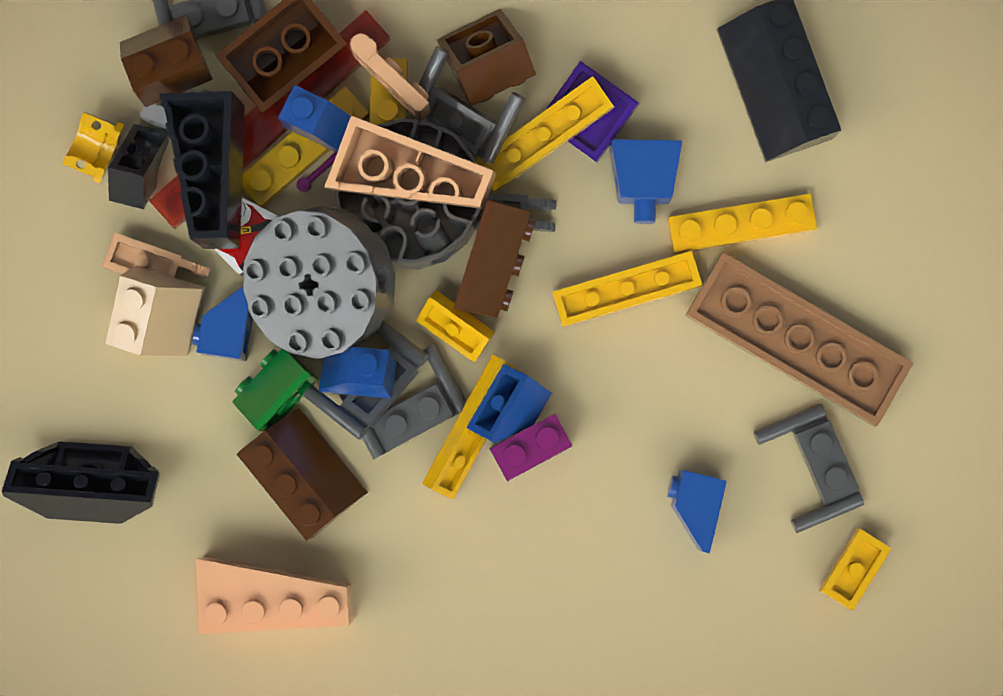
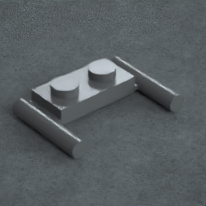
[152,0,267,39]
[406,46,525,164]
[303,321,429,440]
[339,344,466,460]
[753,404,864,533]

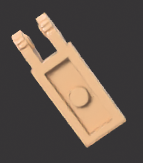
[350,33,431,121]
[102,233,210,278]

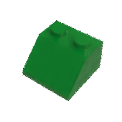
[232,349,319,432]

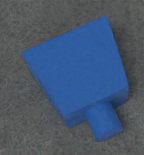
[610,139,682,224]

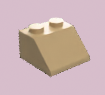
[105,265,205,356]

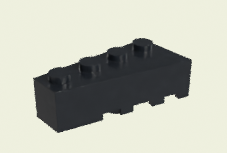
[159,91,245,249]

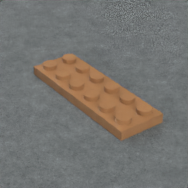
[685,252,914,427]

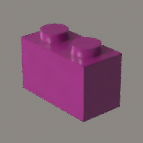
[490,414,572,481]

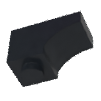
[108,124,169,210]

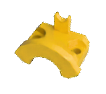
[62,112,124,183]

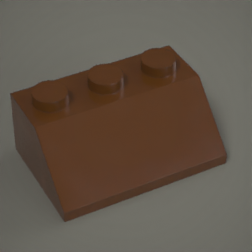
[215,0,347,113]
[454,198,536,318]
[236,408,368,541]

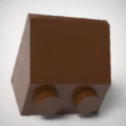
[437,9,536,106]
[119,15,213,107]

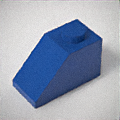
[278,85,351,153]
[193,287,253,361]
[318,347,397,399]
[466,364,552,443]
[667,470,727,554]

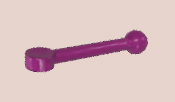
[296,152,337,193]

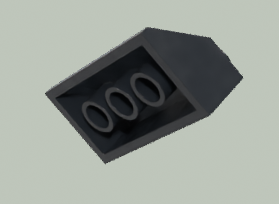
[717,0,842,163]

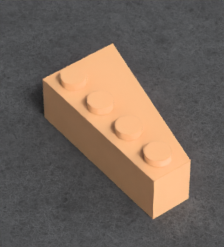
[325,116,497,209]
[195,556,353,634]

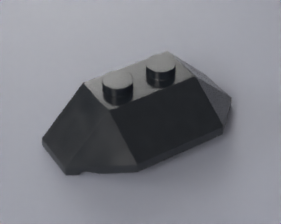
[1,441,160,524]

